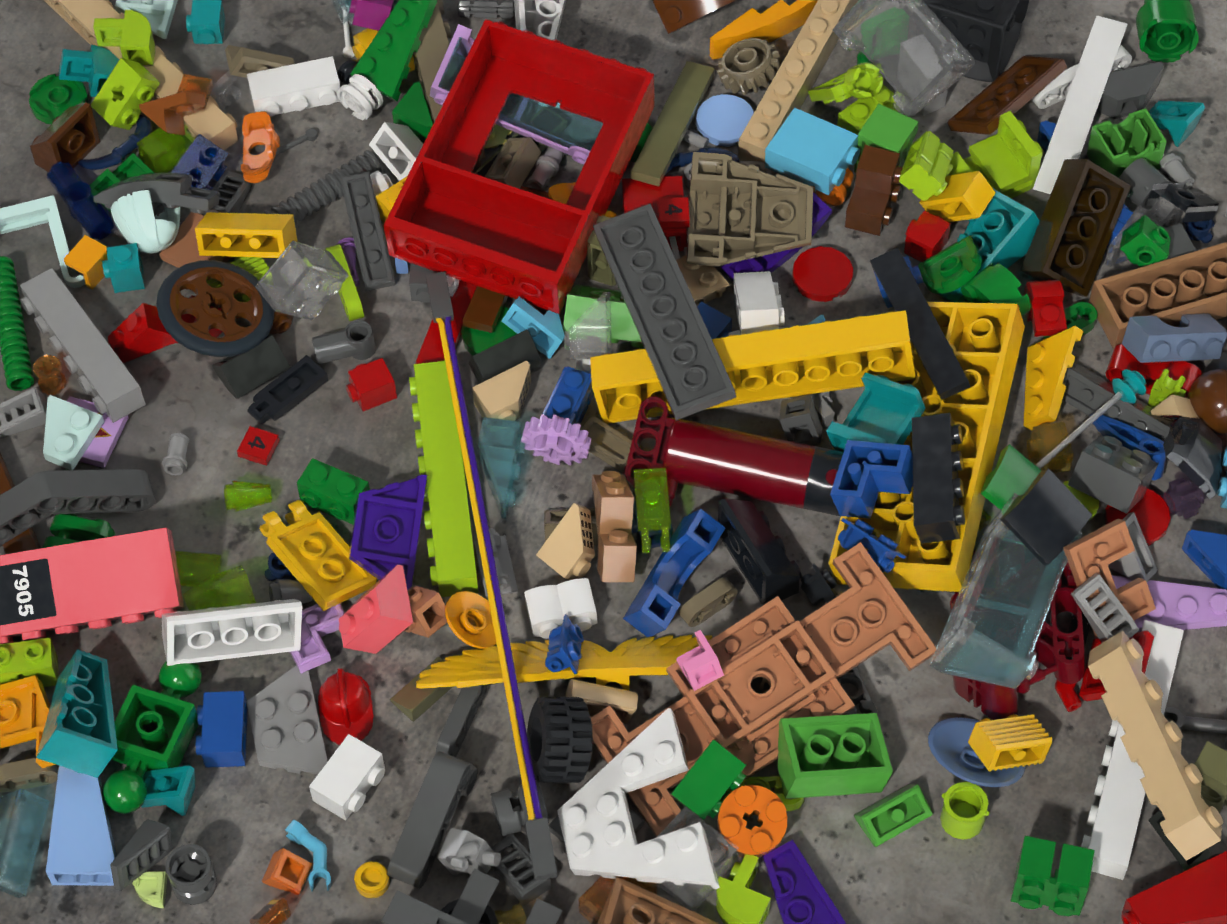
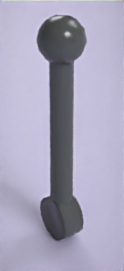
[276,128,318,155]

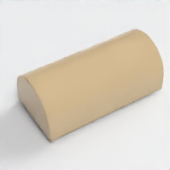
[565,679,638,723]

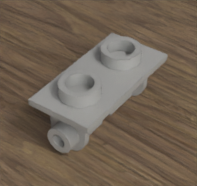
[474,528,518,598]

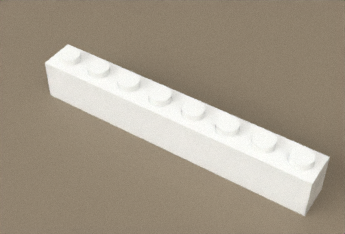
[1081,620,1184,880]

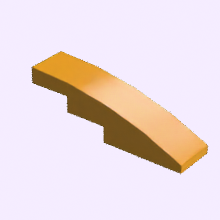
[710,0,818,60]

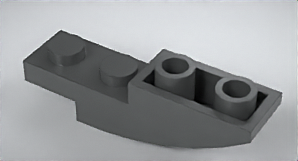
[94,173,220,214]

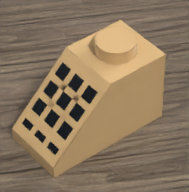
[472,360,531,432]
[536,503,595,580]

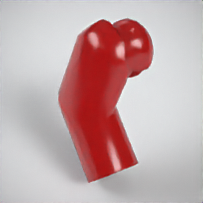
[1055,676,1084,712]

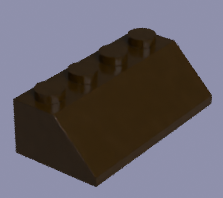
[1020,159,1131,297]

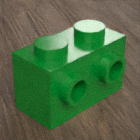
[297,458,370,525]
[670,739,747,820]

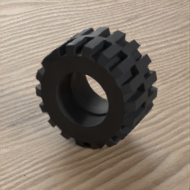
[527,697,593,783]

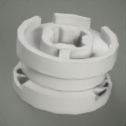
[337,74,383,120]

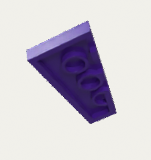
[763,839,846,924]

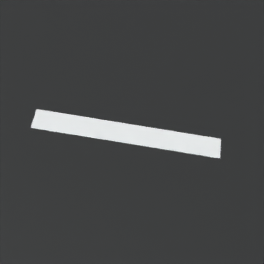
[1033,16,1128,194]

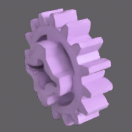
[521,414,592,465]

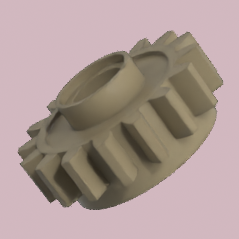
[717,38,782,95]

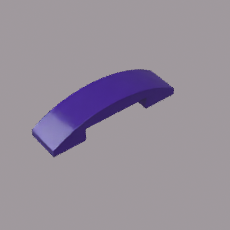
[721,192,832,282]

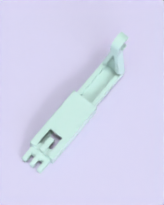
[0,195,86,288]

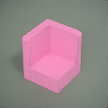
[676,630,724,691]

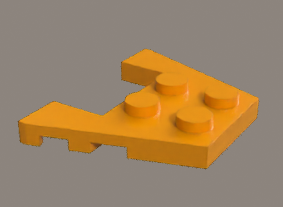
[0,675,56,768]

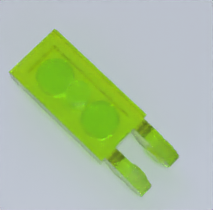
[634,468,671,553]

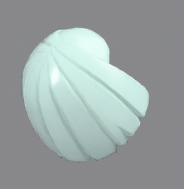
[111,190,181,254]

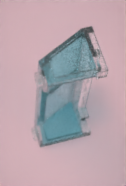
[929,493,1083,689]

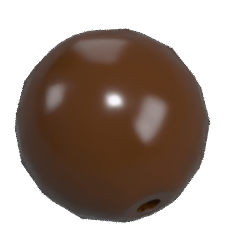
[1187,369,1227,434]

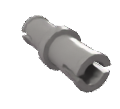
[526,139,566,191]

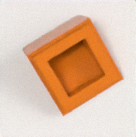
[262,848,313,895]

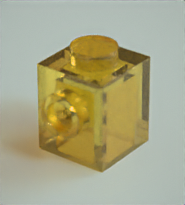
[1027,422,1074,473]

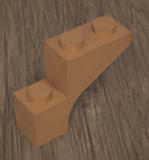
[592,471,637,582]

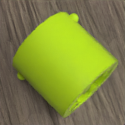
[940,782,990,840]

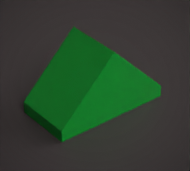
[392,82,433,143]

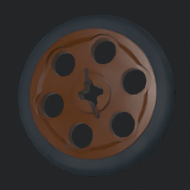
[156,260,274,357]

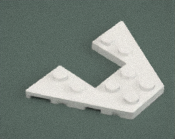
[557,708,720,889]

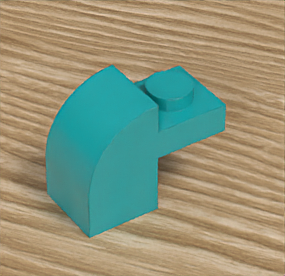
[58,45,119,97]

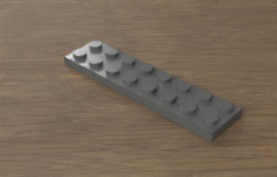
[593,204,736,420]

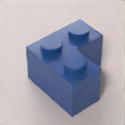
[830,440,913,519]

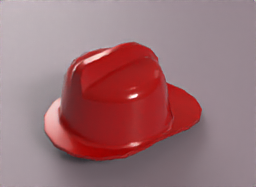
[318,668,374,745]

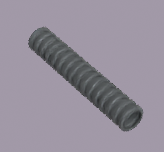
[263,150,382,225]

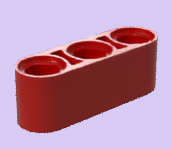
[1105,344,1202,398]

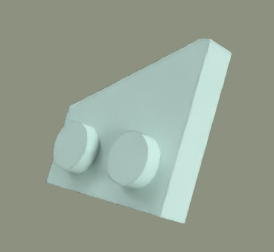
[115,0,178,39]
[43,395,104,470]

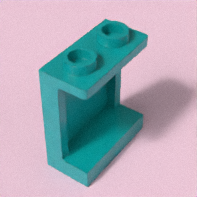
[826,373,926,452]

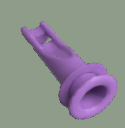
[337,237,360,286]

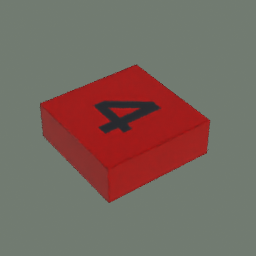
[658,197,690,228]
[237,426,280,466]

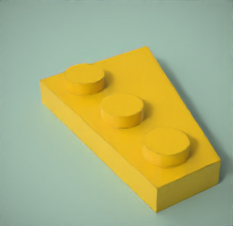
[1023,326,1083,431]

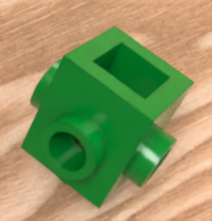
[1120,215,1171,267]

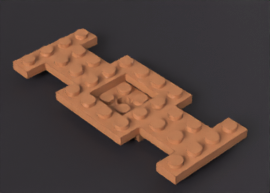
[591,542,938,837]

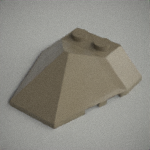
[686,152,813,266]

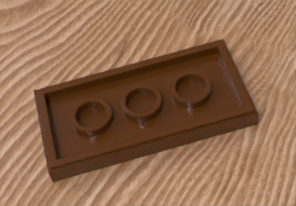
[947,56,1067,135]

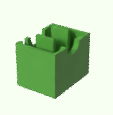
[854,104,919,172]
[1087,108,1167,178]

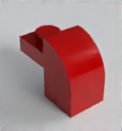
[1023,280,1067,337]

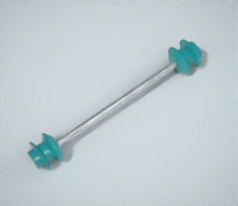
[1036,369,1146,469]

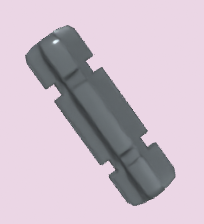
[458,0,514,19]

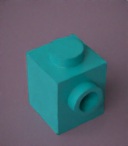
[186,0,225,44]
[102,243,145,293]

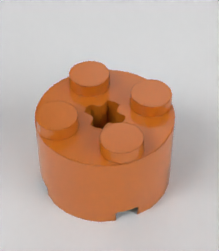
[717,785,787,858]

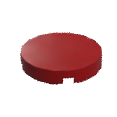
[792,246,853,302]
[1104,489,1171,546]

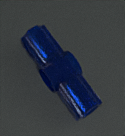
[46,161,114,240]

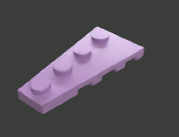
[1112,575,1227,632]

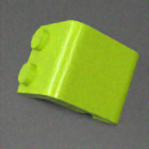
[949,111,1043,199]

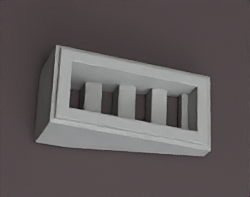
[0,386,47,438]
[1071,573,1139,643]

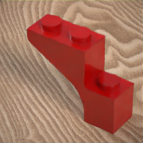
[108,295,223,363]

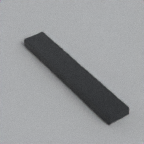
[870,248,971,401]

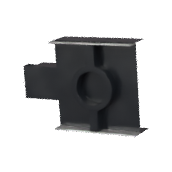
[1148,183,1219,222]

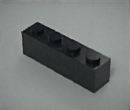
[912,412,965,544]

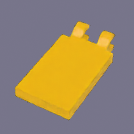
[259,500,377,611]

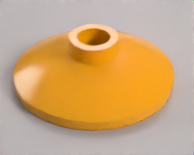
[445,591,496,649]

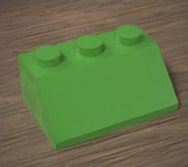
[563,284,644,348]
[778,713,893,799]

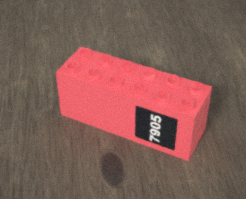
[0,528,184,644]

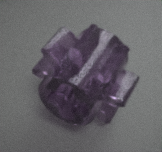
[1163,477,1204,519]

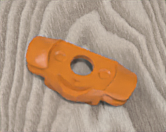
[241,111,280,183]

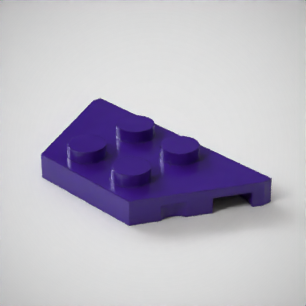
[349,474,427,589]

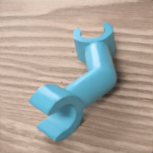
[285,820,331,891]

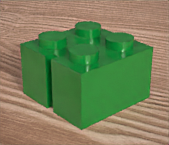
[1011,836,1095,916]

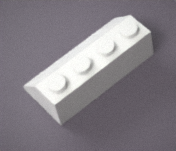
[162,599,302,666]

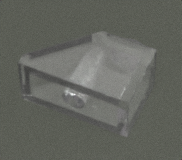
[564,292,612,359]

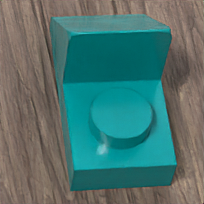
[1148,101,1205,147]
[141,765,195,816]

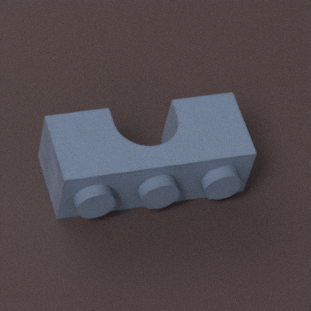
[1122,313,1227,363]

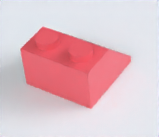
[339,564,413,654]

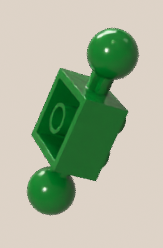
[103,661,202,814]

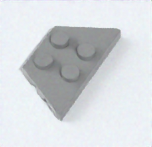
[246,665,328,774]

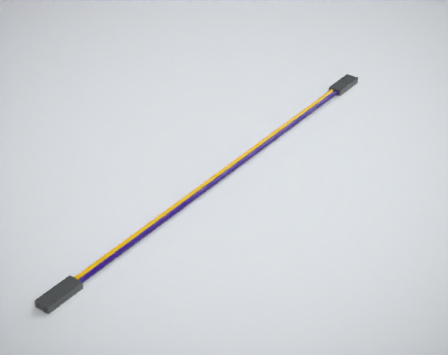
[426,272,557,881]

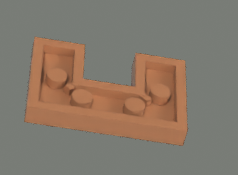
[1063,519,1156,637]

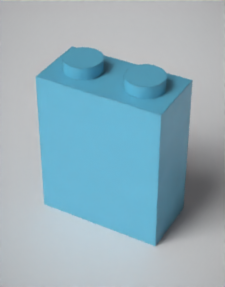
[765,107,860,195]

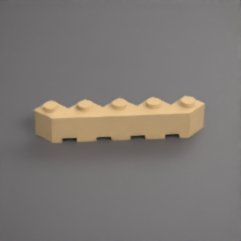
[1088,630,1223,861]

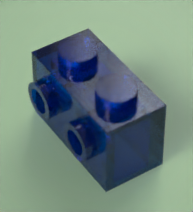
[171,134,229,190]

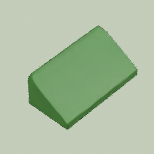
[854,783,933,847]

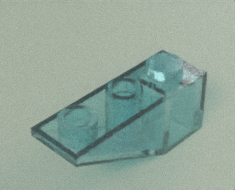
[478,417,526,519]

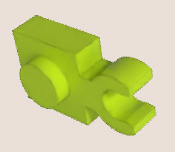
[1147,369,1186,408]

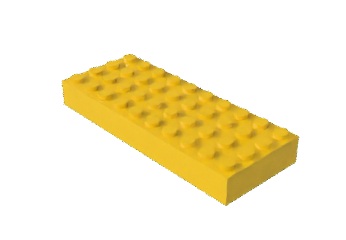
[828,302,1025,592]

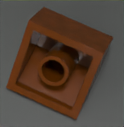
[30,102,101,180]

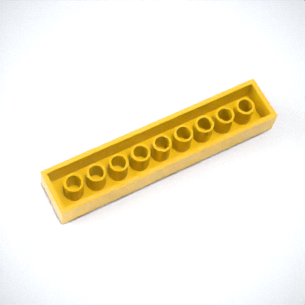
[590,310,916,424]

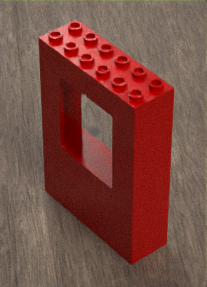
[384,19,655,314]

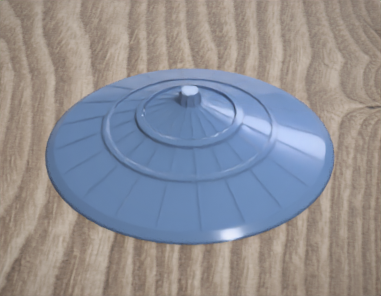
[928,717,1025,787]

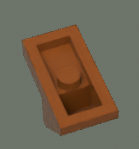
[139,91,206,136]

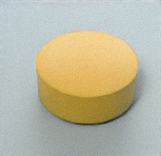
[354,861,390,898]

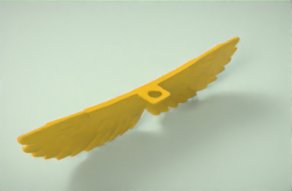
[416,635,713,691]

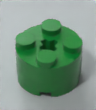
[1136,0,1199,63]
[961,263,1031,317]

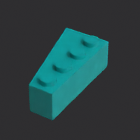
[36,649,118,778]

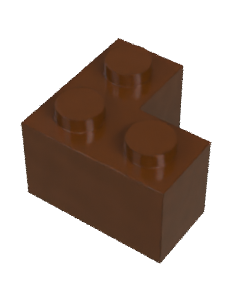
[845,145,903,236]

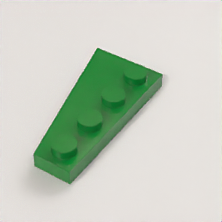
[350,0,438,102]

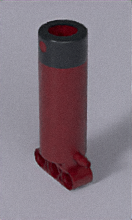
[625,397,843,516]

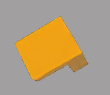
[64,235,108,290]

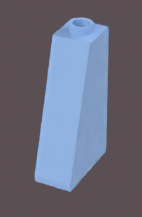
[46,766,117,886]

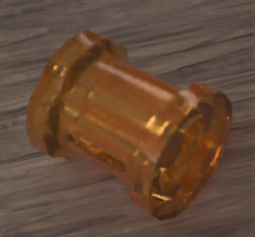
[33,355,67,395]

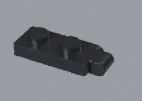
[247,355,328,424]

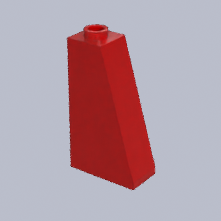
[1121,851,1227,924]

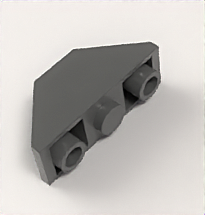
[1096,61,1164,119]

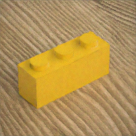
[195,212,297,258]

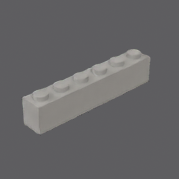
[20,268,146,423]

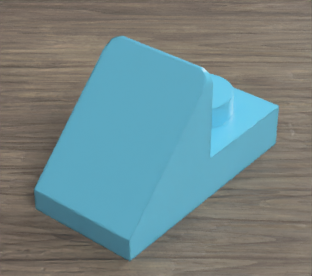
[501,296,565,359]

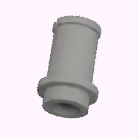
[1160,153,1194,190]
[162,433,190,476]

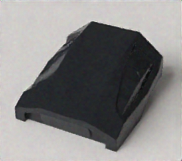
[1163,416,1223,499]

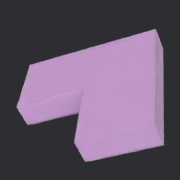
[290,604,345,673]

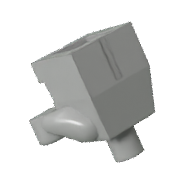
[437,828,501,882]

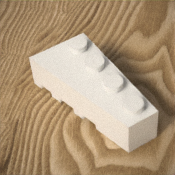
[514,0,566,40]

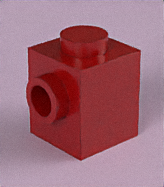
[904,211,951,262]
[346,358,397,412]

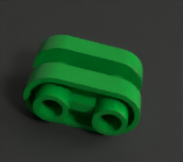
[42,513,115,548]

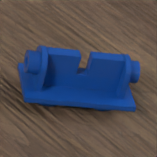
[838,518,906,573]
[545,614,584,675]

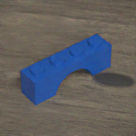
[623,508,725,637]

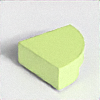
[132,871,167,908]

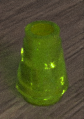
[224,481,272,512]

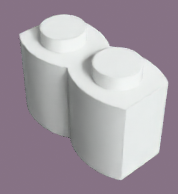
[524,578,598,639]

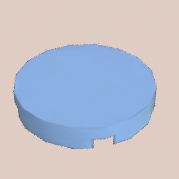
[696,94,754,147]

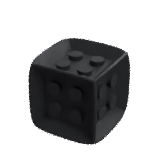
[915,0,1029,82]

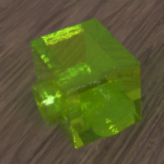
[137,127,187,173]

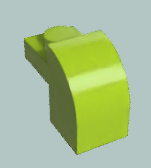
[93,10,155,65]
[716,854,771,924]

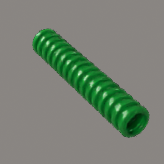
[0,256,34,391]

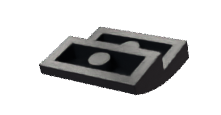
[1000,468,1092,566]

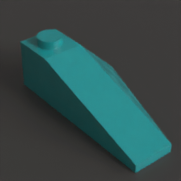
[938,189,1040,302]

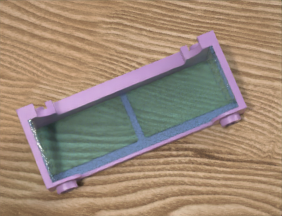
[429,24,603,165]

